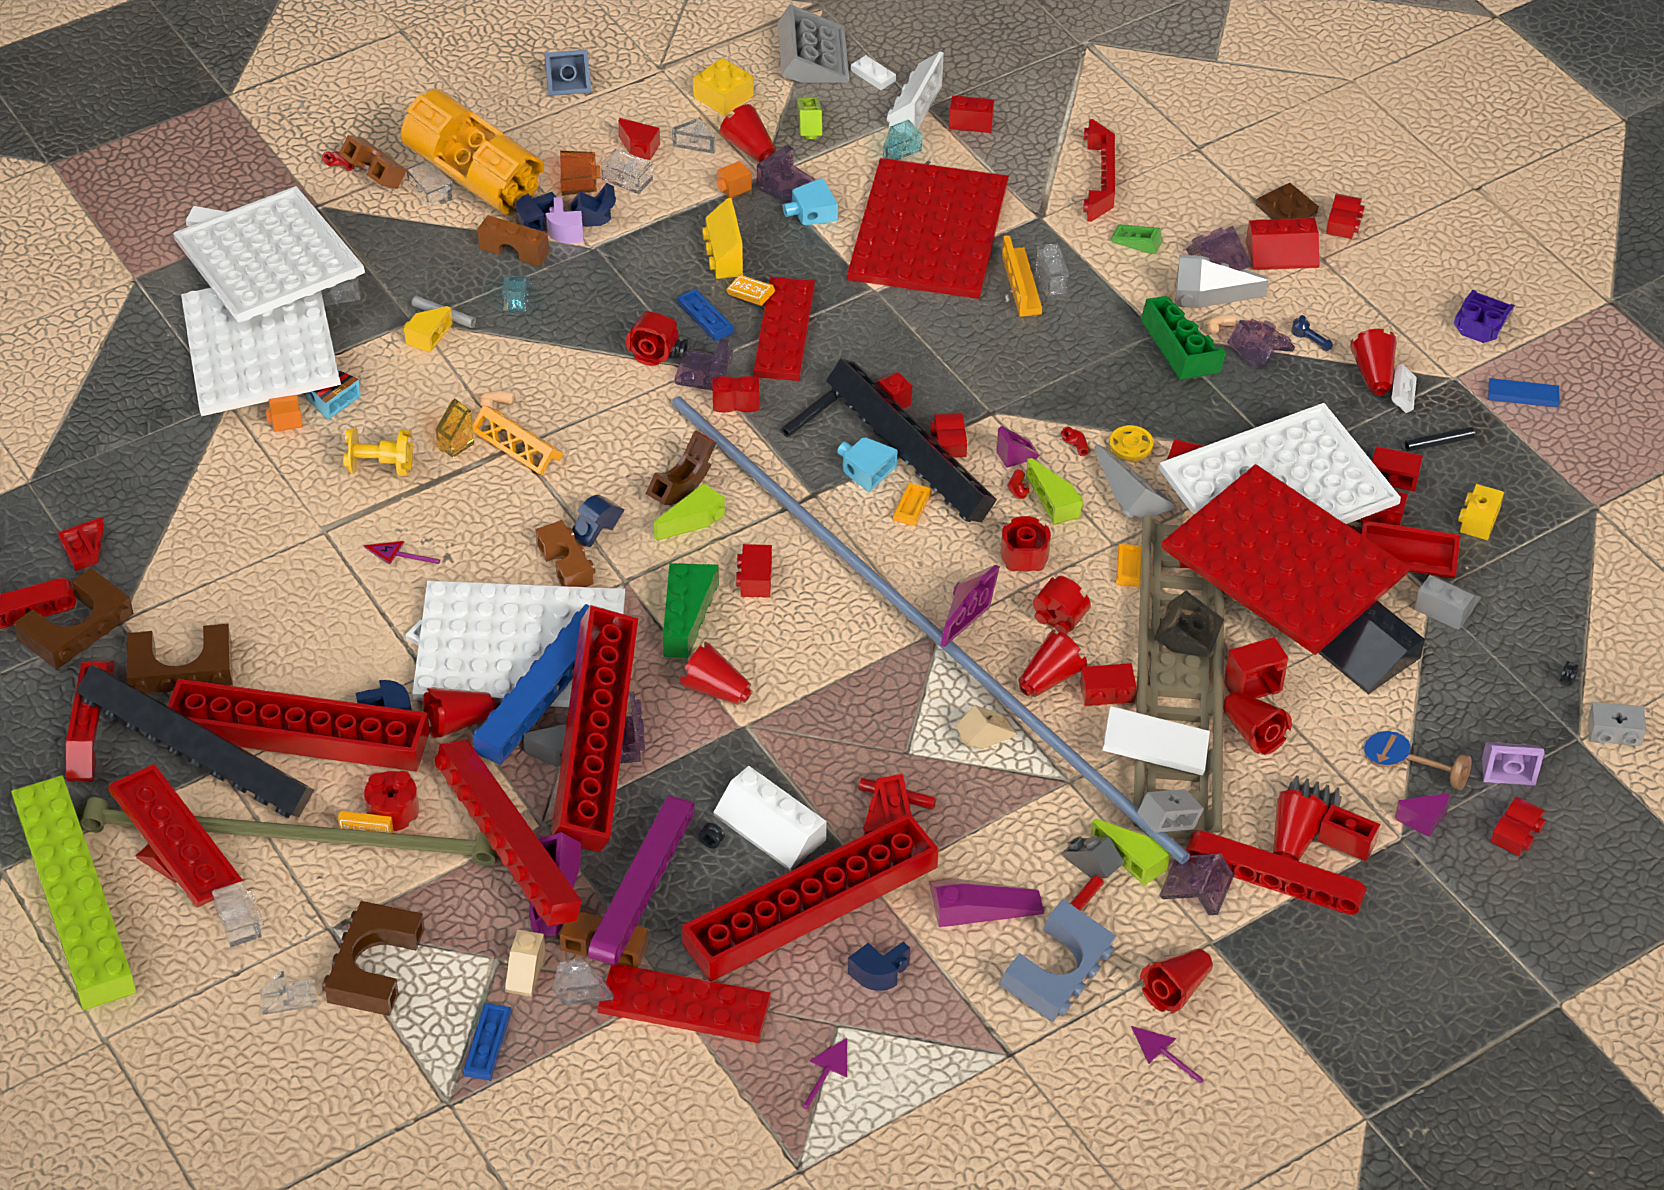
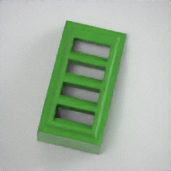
[1111,224,1162,254]

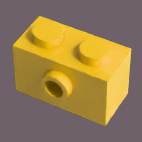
[1458,484,1504,541]

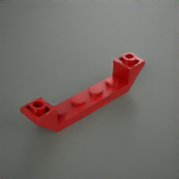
[1083,119,1115,222]
[66,660,115,781]

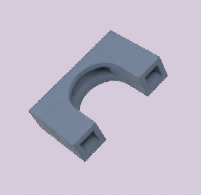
[999,899,1116,1022]

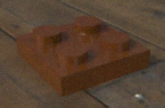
[1256,183,1319,219]

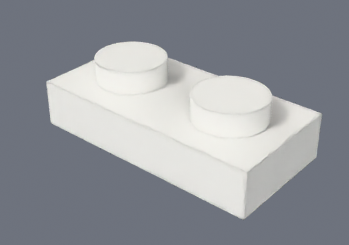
[851,55,896,90]
[1392,364,1417,413]

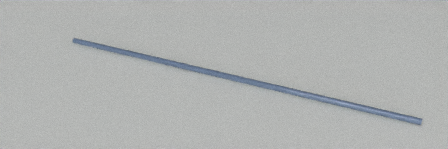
[672,396,1190,864]

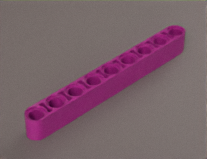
[588,795,695,965]

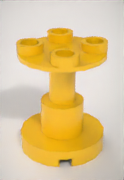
[343,427,413,477]

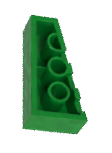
[1141,296,1227,380]
[663,563,719,658]

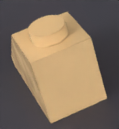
[955,705,1017,749]
[505,929,546,997]

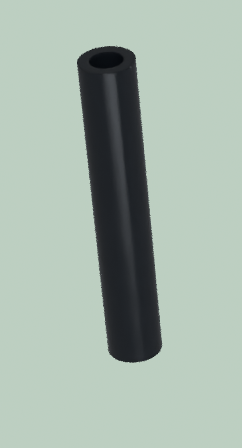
[781,391,837,437]
[1405,427,1475,452]

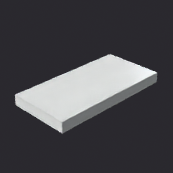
[1102,706,1210,776]

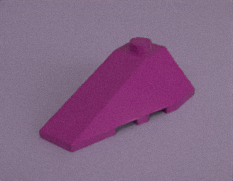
[940,565,1000,647]
[528,832,581,938]
[929,878,1044,927]

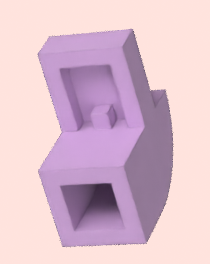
[546,197,583,243]

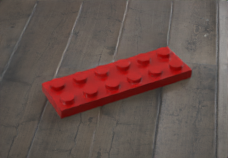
[754,277,815,381]
[108,764,243,908]
[598,964,771,1043]

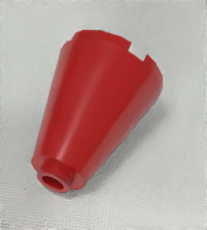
[719,104,776,163]
[1350,329,1397,396]
[1018,629,1088,697]
[679,641,753,705]
[423,687,497,739]
[1223,692,1292,755]
[1273,790,1329,861]
[1140,948,1213,1014]

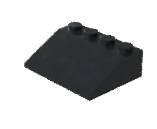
[1319,600,1425,694]

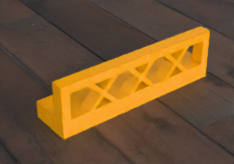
[1002,235,1042,317]
[470,405,564,475]

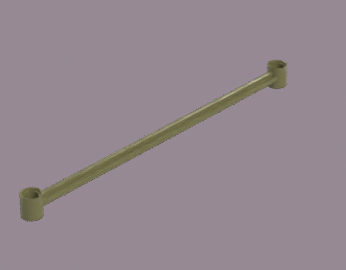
[80,797,497,866]

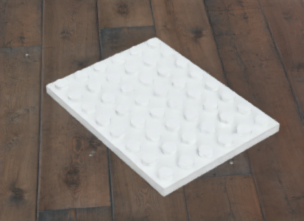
[173,186,365,323]
[181,288,341,416]
[1159,403,1401,524]
[412,581,625,707]

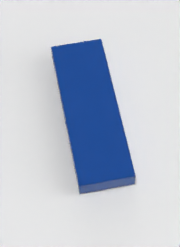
[677,289,734,342]
[1488,378,1560,407]
[463,1003,512,1081]

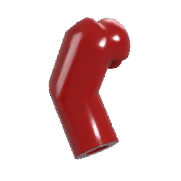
[322,151,355,171]
[1061,427,1089,456]
[1007,469,1029,499]

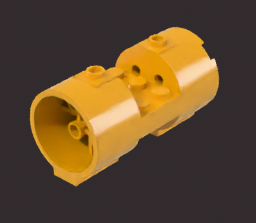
[401,89,544,215]

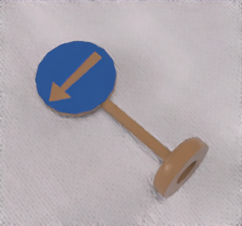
[1364,731,1472,791]

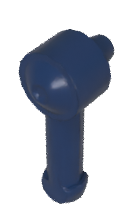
[1291,315,1333,351]

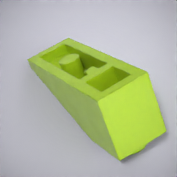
[797,97,822,139]
[1026,458,1084,525]
[653,483,725,541]
[1091,819,1170,886]

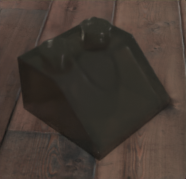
[1154,591,1224,657]

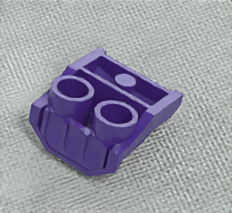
[1454,290,1515,343]

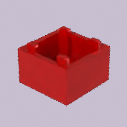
[1224,636,1288,699]

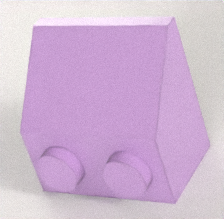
[1482,742,1544,785]

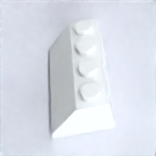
[887,52,944,137]
[714,766,827,871]

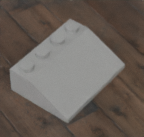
[778,4,849,83]

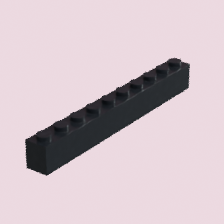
[826,358,997,523]
[76,665,315,818]

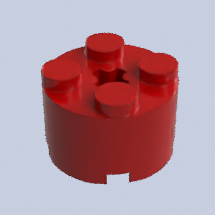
[626,311,679,366]
[1000,516,1051,572]
[1033,576,1091,635]
[364,771,419,831]

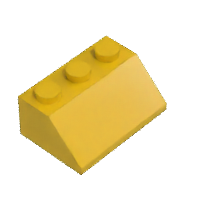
[702,198,743,279]

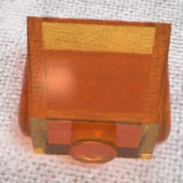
[560,150,601,196]

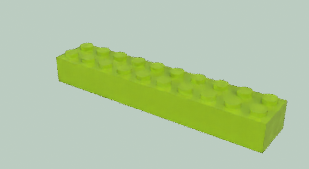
[11,775,136,1010]

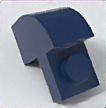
[568,183,616,227]
[516,192,556,231]
[572,495,625,547]
[355,680,412,711]
[848,941,910,991]

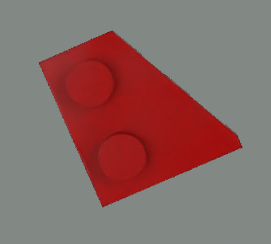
[57,517,105,571]
[863,774,911,835]

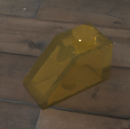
[435,399,474,458]

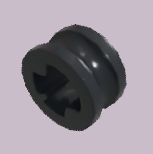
[672,339,688,359]
[1560,661,1580,686]
[698,823,725,849]

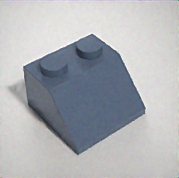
[544,50,591,96]

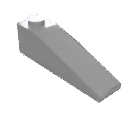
[1175,255,1268,308]
[1094,444,1176,519]

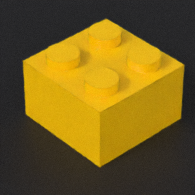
[693,58,754,116]

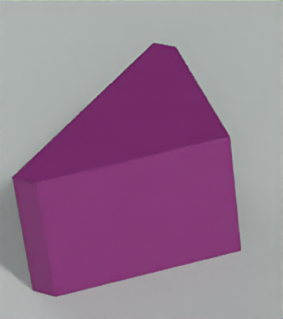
[996,426,1040,468]
[1395,793,1450,837]

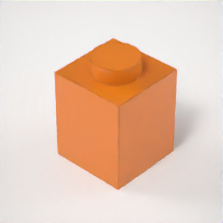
[716,161,752,198]
[265,394,302,432]

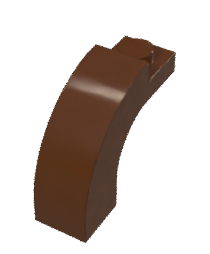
[645,431,717,505]

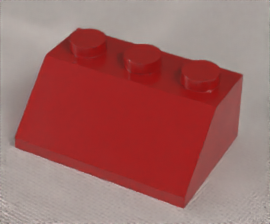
[1246,218,1320,270]

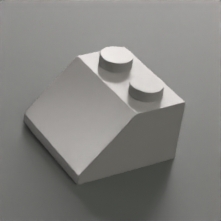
[1414,575,1481,630]

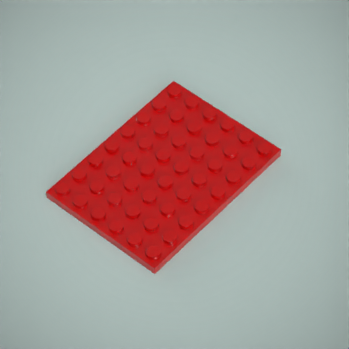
[847,158,1009,299]
[1161,464,1409,655]

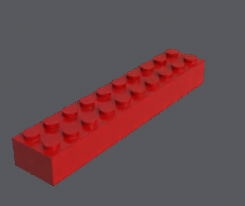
[551,605,639,853]
[167,679,430,772]
[682,813,939,981]

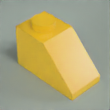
[403,306,453,353]

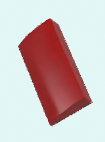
[1361,520,1461,579]

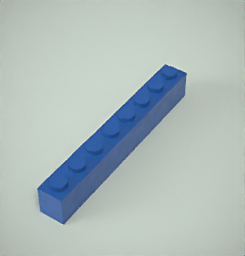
[472,604,590,765]

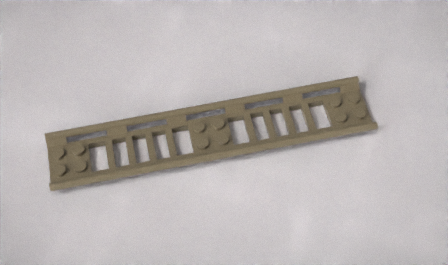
[1133,515,1224,839]

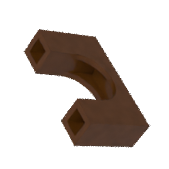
[13,568,134,670]
[127,623,233,694]
[322,901,425,1016]

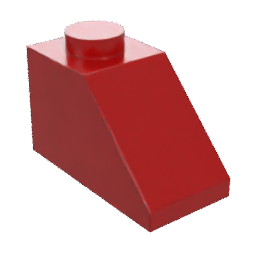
[618,118,660,160]
[874,372,912,409]

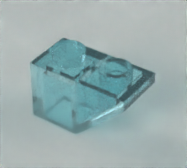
[883,119,922,160]
[502,276,531,312]

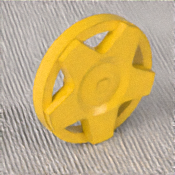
[1109,425,1154,462]

